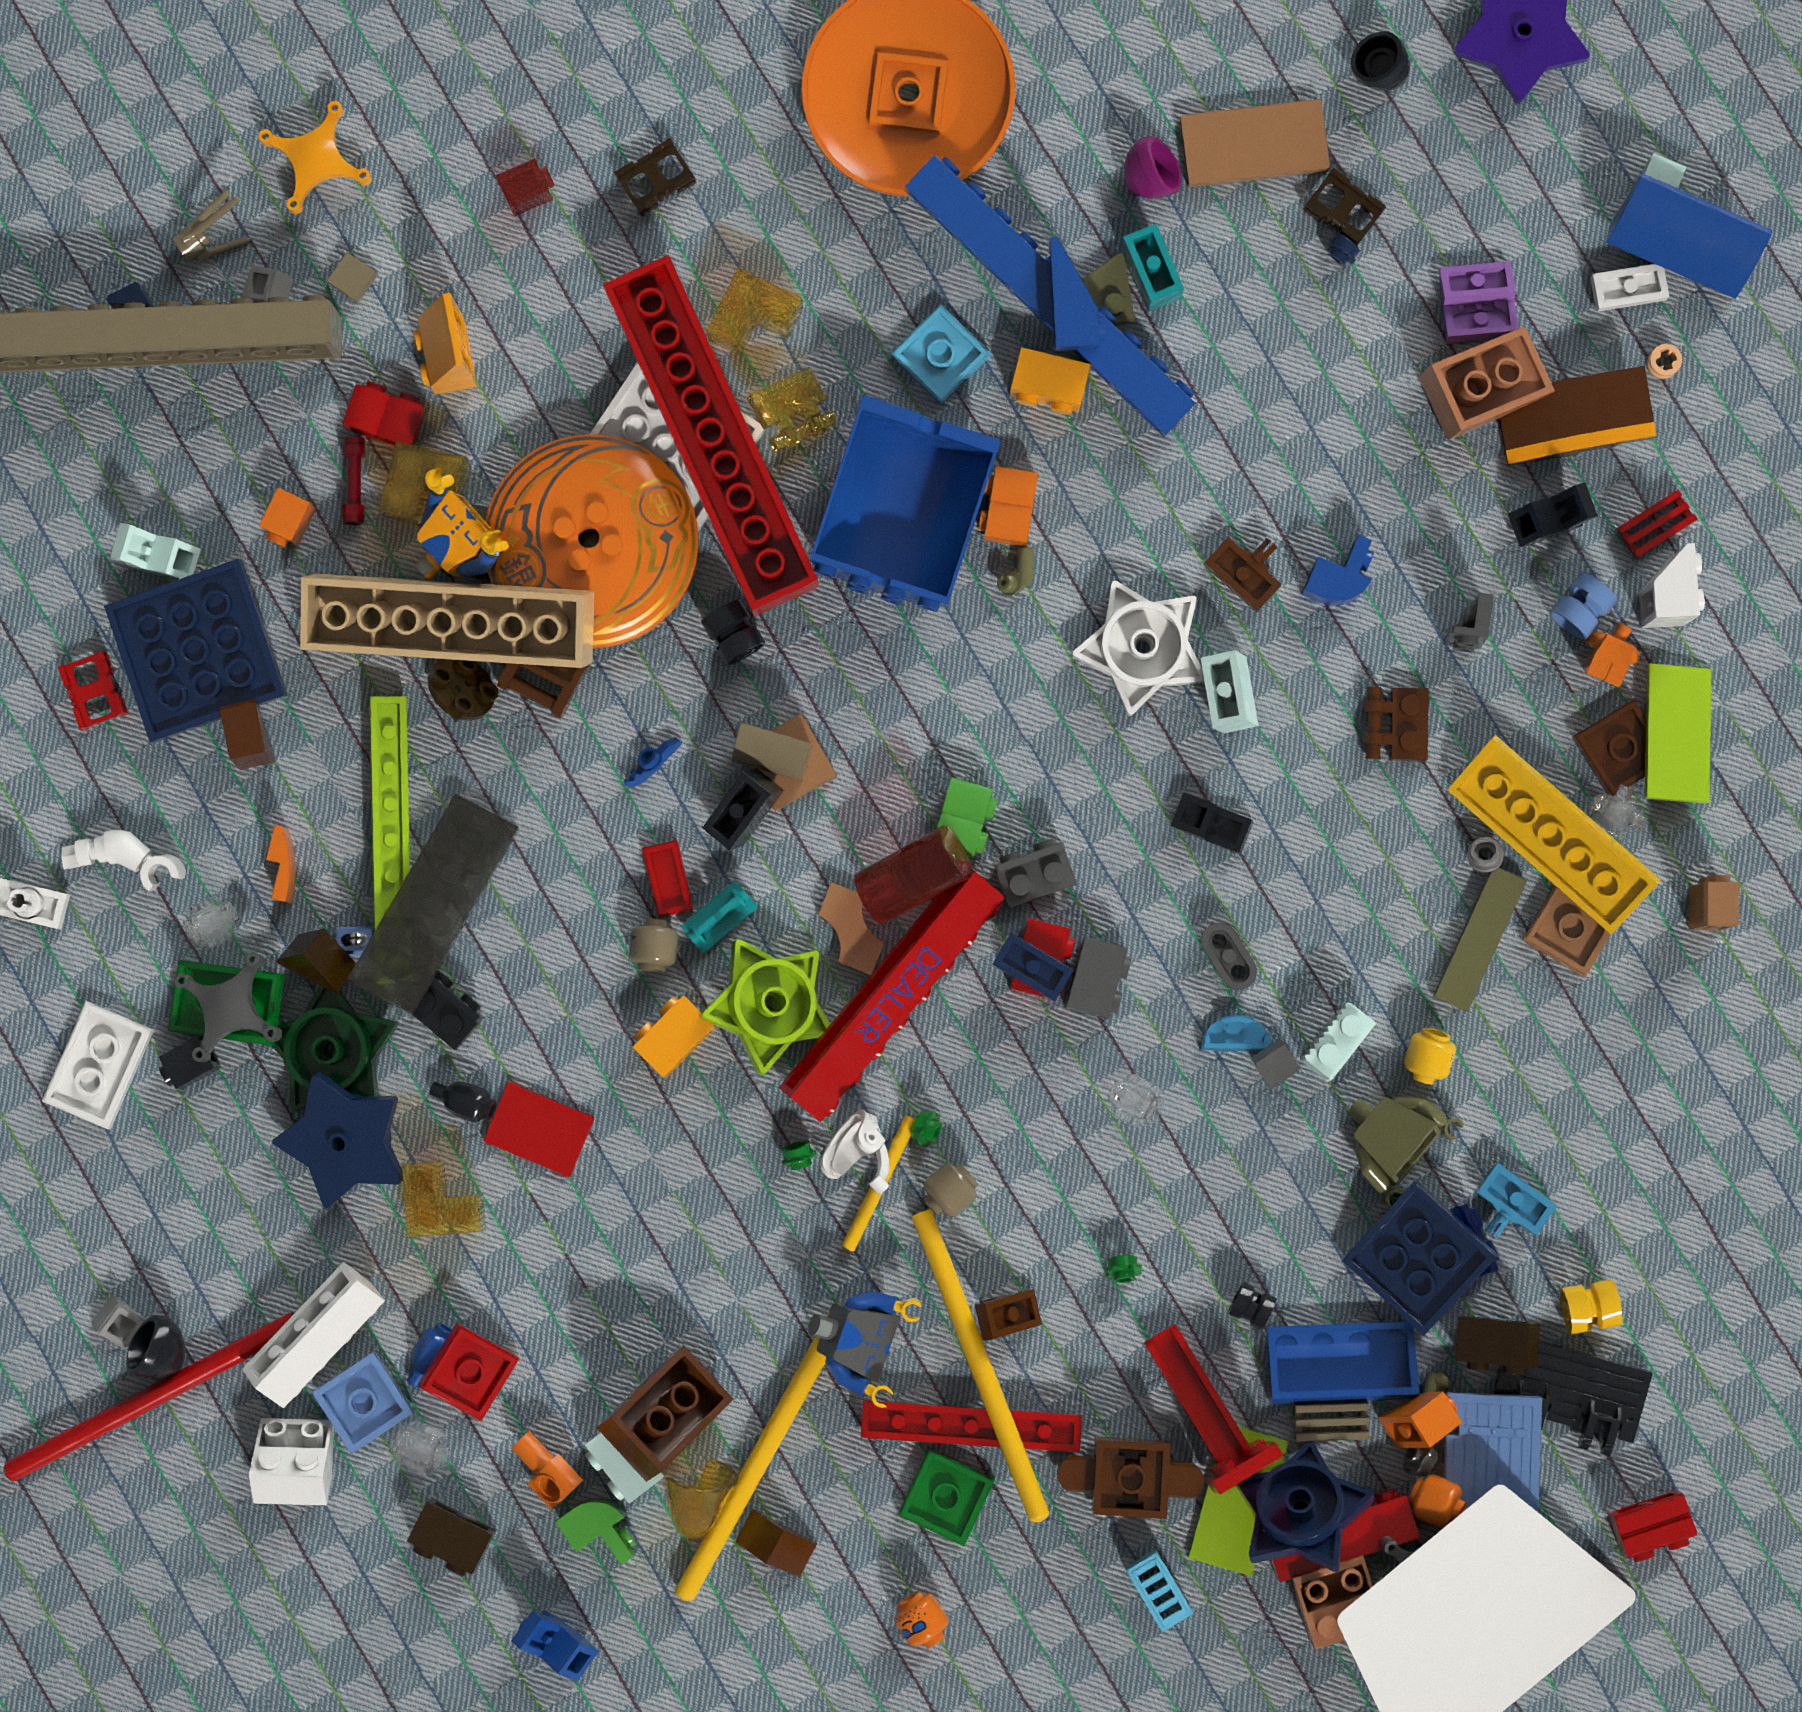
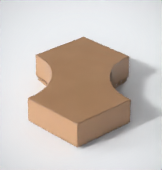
[818,882,885,976]

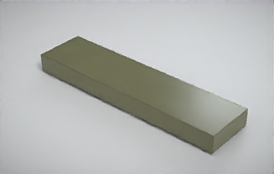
[1433,867,1527,1012]

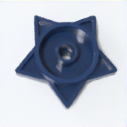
[272,1071,405,1208]
[1236,1441,1375,1572]

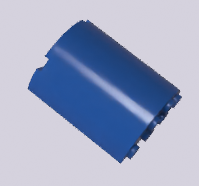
[810,395,1001,612]

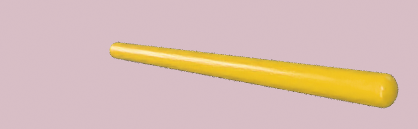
[911,1209,1049,1523]
[675,1310,830,1601]

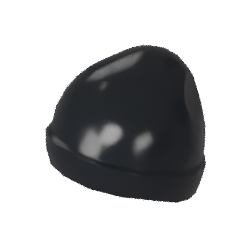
[1351,31,1410,90]
[126,1315,185,1379]

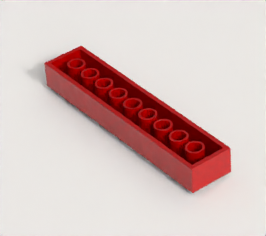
[603,255,819,617]

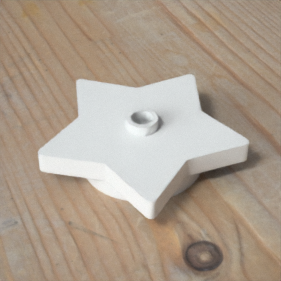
[1072,581,1204,716]

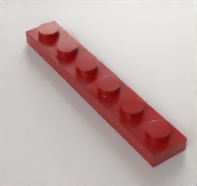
[861,1400,1082,1453]

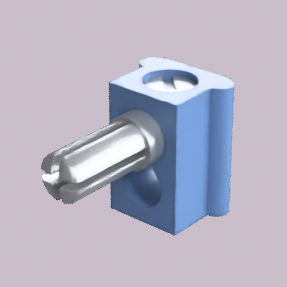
[336,926,374,955]

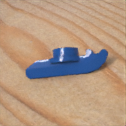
[624,738,682,787]

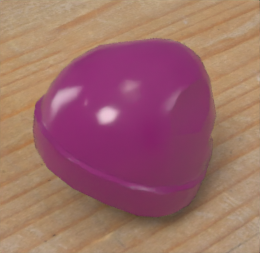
[1124,136,1181,199]

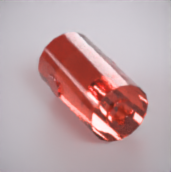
[854,825,972,924]

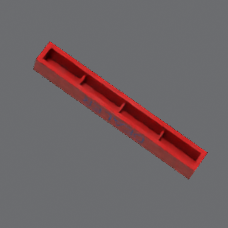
[778,864,1005,1122]

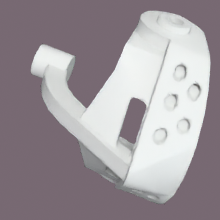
[820,1109,889,1195]

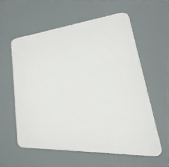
[1337,1485,1636,1712]

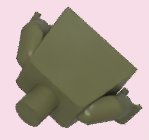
[1348,1096,1463,1208]

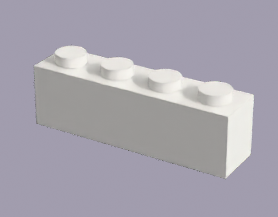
[242,1262,385,1408]

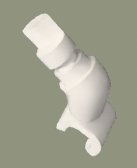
[61,830,186,892]

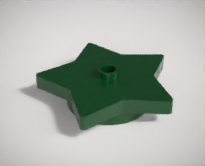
[272,985,399,1112]

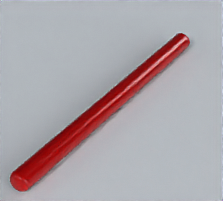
[3,1311,294,1481]

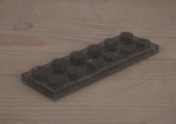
[348,794,519,1016]

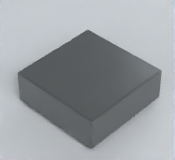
[1250,1038,1300,1089]

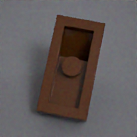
[975,1289,1042,1341]

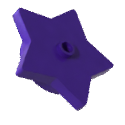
[1453,0,1590,104]

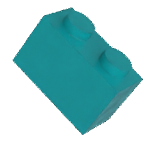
[1121,223,1184,312]

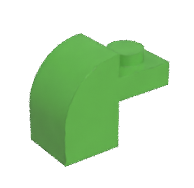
[555,1498,637,1565]

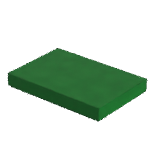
[168,960,285,1046]

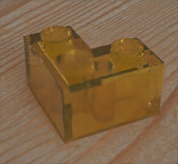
[707,268,804,356]
[379,441,471,526]
[402,1161,486,1238]

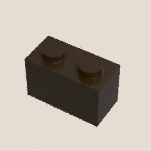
[1455,1316,1540,1375]
[407,1498,497,1576]

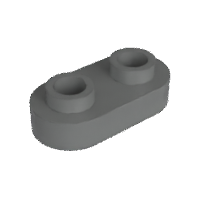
[1201,923,1257,990]

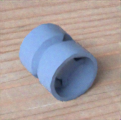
[1549,572,1618,641]

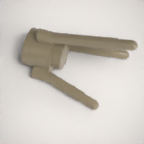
[173,190,250,263]

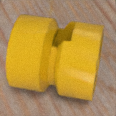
[1560,1279,1623,1335]

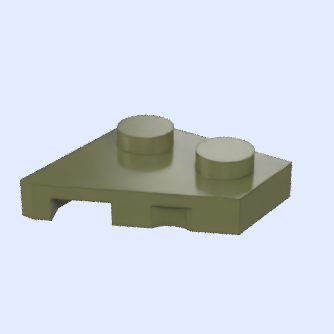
[1082,253,1135,325]

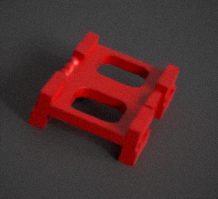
[58,651,129,731]

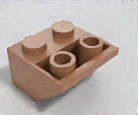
[1292,1555,1373,1650]

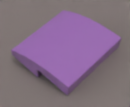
[1439,261,1519,344]

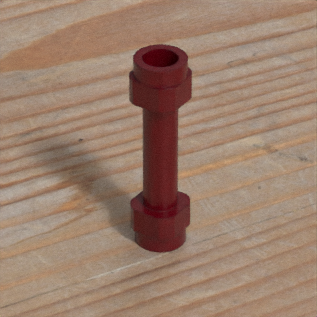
[342,437,366,525]

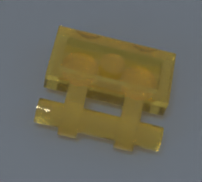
[747,367,836,451]

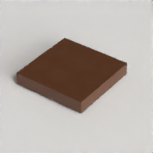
[1572,699,1646,798]

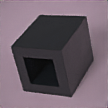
[159,1036,221,1089]

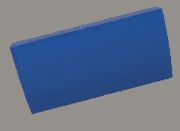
[1606,173,1773,299]
[1267,1322,1419,1405]

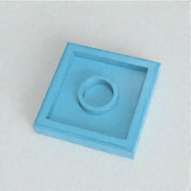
[891,304,991,405]

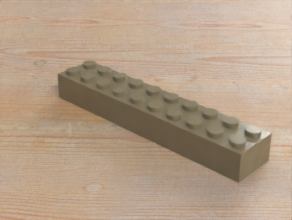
[0,295,342,373]

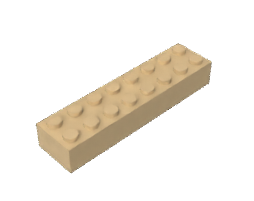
[300,573,595,668]

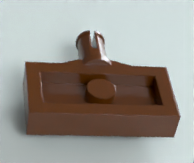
[1204,537,1282,613]

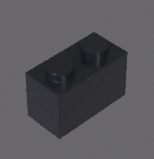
[702,768,784,851]

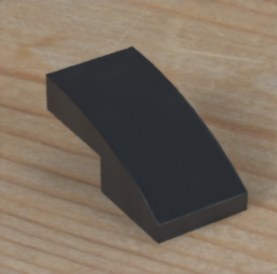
[1170,792,1254,855]

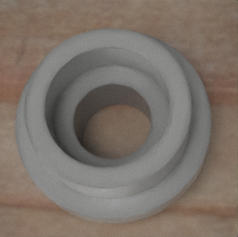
[1467,837,1504,872]

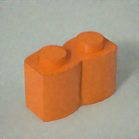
[978,466,1038,547]

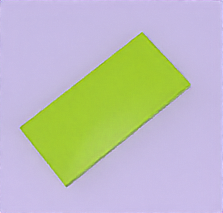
[1645,663,1712,804]
[1188,1426,1289,1576]

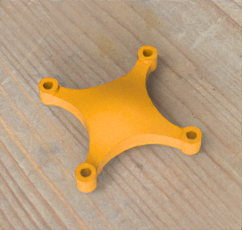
[258,101,372,214]

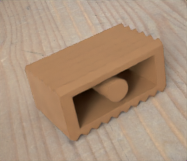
[1689,875,1741,931]

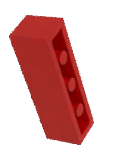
[1271,1488,1420,1582]

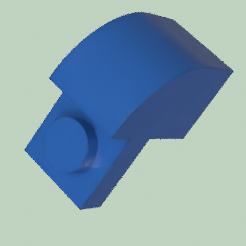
[1301,535,1374,606]
[511,1610,599,1681]

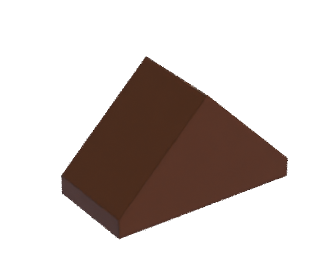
[220,699,276,770]
[736,1509,817,1577]

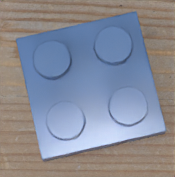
[312,1351,415,1454]

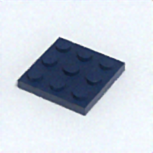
[1342,1180,1499,1336]

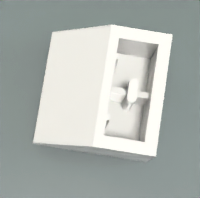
[1639,543,1705,628]
[249,1418,334,1505]

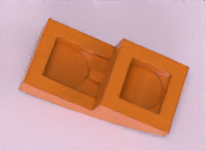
[266,825,296,904]

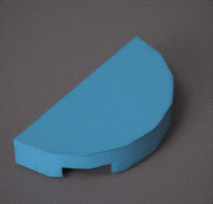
[1200,1014,1272,1051]

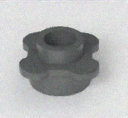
[1403,1446,1438,1476]

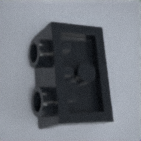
[400,970,485,1051]

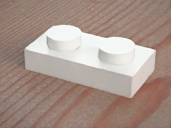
[1590,264,1669,312]

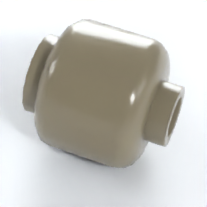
[629,919,678,972]
[923,1163,978,1217]

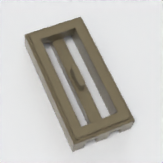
[1294,1400,1369,1442]

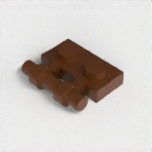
[1363,687,1429,761]

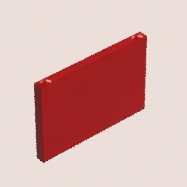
[483,1082,595,1177]

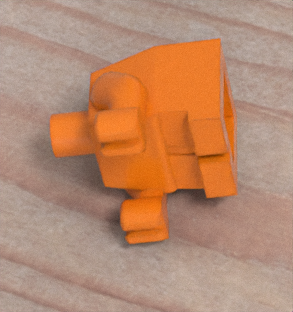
[1583,622,1640,687]

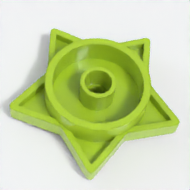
[699,939,830,1075]

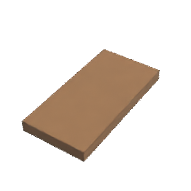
[1179,99,1330,188]

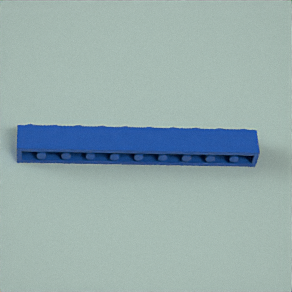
[905,155,1196,437]

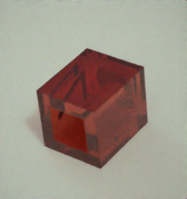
[496,158,555,217]

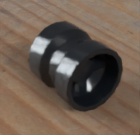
[1228,1282,1277,1330]

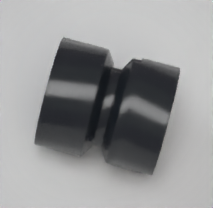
[701,599,766,666]

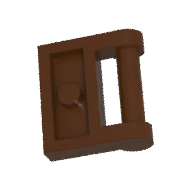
[497,663,590,719]

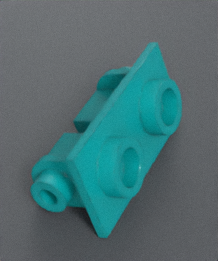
[680,880,758,954]

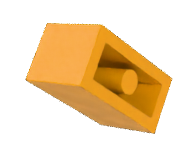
[1010,347,1091,415]
[632,995,716,1078]

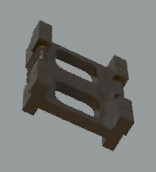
[614,138,697,217]
[1303,167,1386,246]

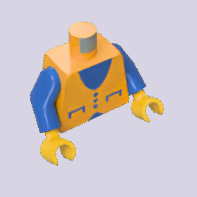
[415,467,509,580]

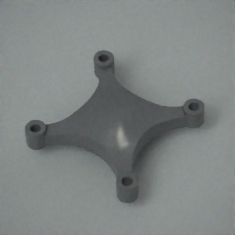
[174,952,282,1063]

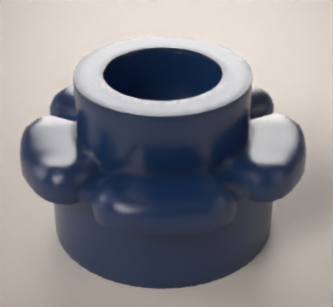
[1327,233,1360,266]

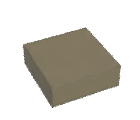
[327,252,378,304]

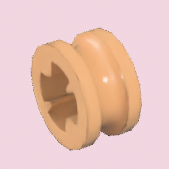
[1647,344,1682,379]

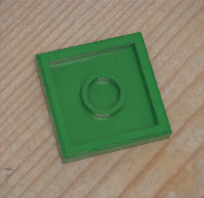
[898,1447,995,1546]

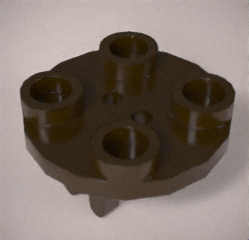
[427,659,499,722]

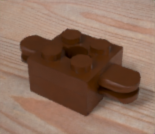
[1057,1436,1205,1519]

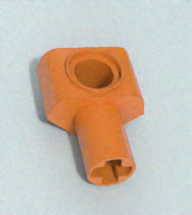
[511,1431,584,1510]

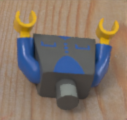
[808,1291,922,1408]

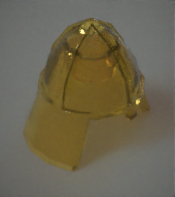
[666,1458,738,1540]

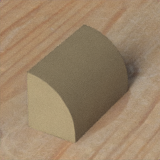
[732,722,812,782]

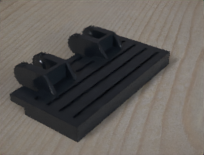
[1493,1340,1653,1456]

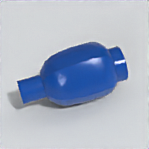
[407,1323,452,1388]

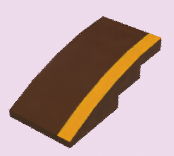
[1499,366,1657,466]

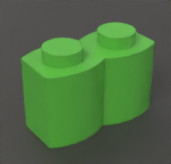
[932,777,998,860]

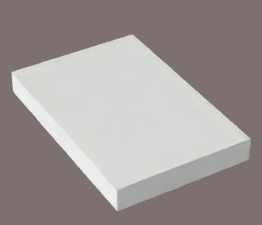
[42,1001,154,1129]

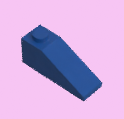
[1049,237,1106,351]

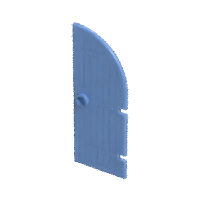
[1441,1392,1542,1530]

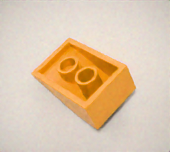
[414,292,477,395]

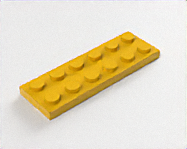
[1447,735,1661,935]

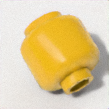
[1404,1028,1456,1084]

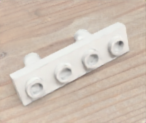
[0,878,70,930]

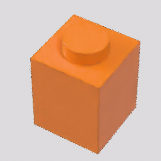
[259,488,316,548]

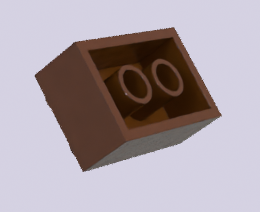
[596,1345,733,1482]

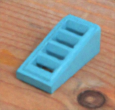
[1124,1549,1194,1632]

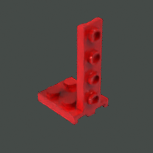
[1143,1324,1284,1495]

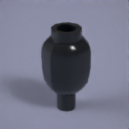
[430,1081,497,1123]

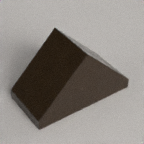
[277,928,358,994]

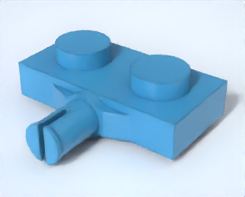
[1475,1163,1557,1239]

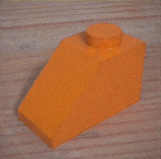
[1377,1391,1463,1448]

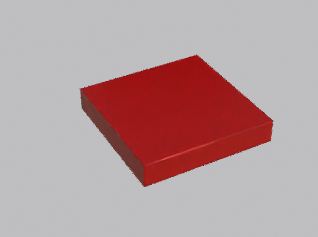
[418,1322,520,1421]

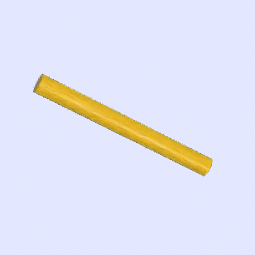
[841,1115,915,1252]

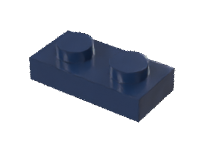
[992,933,1074,1002]

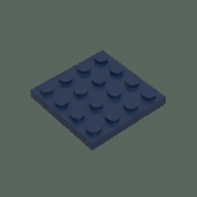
[104,559,288,743]

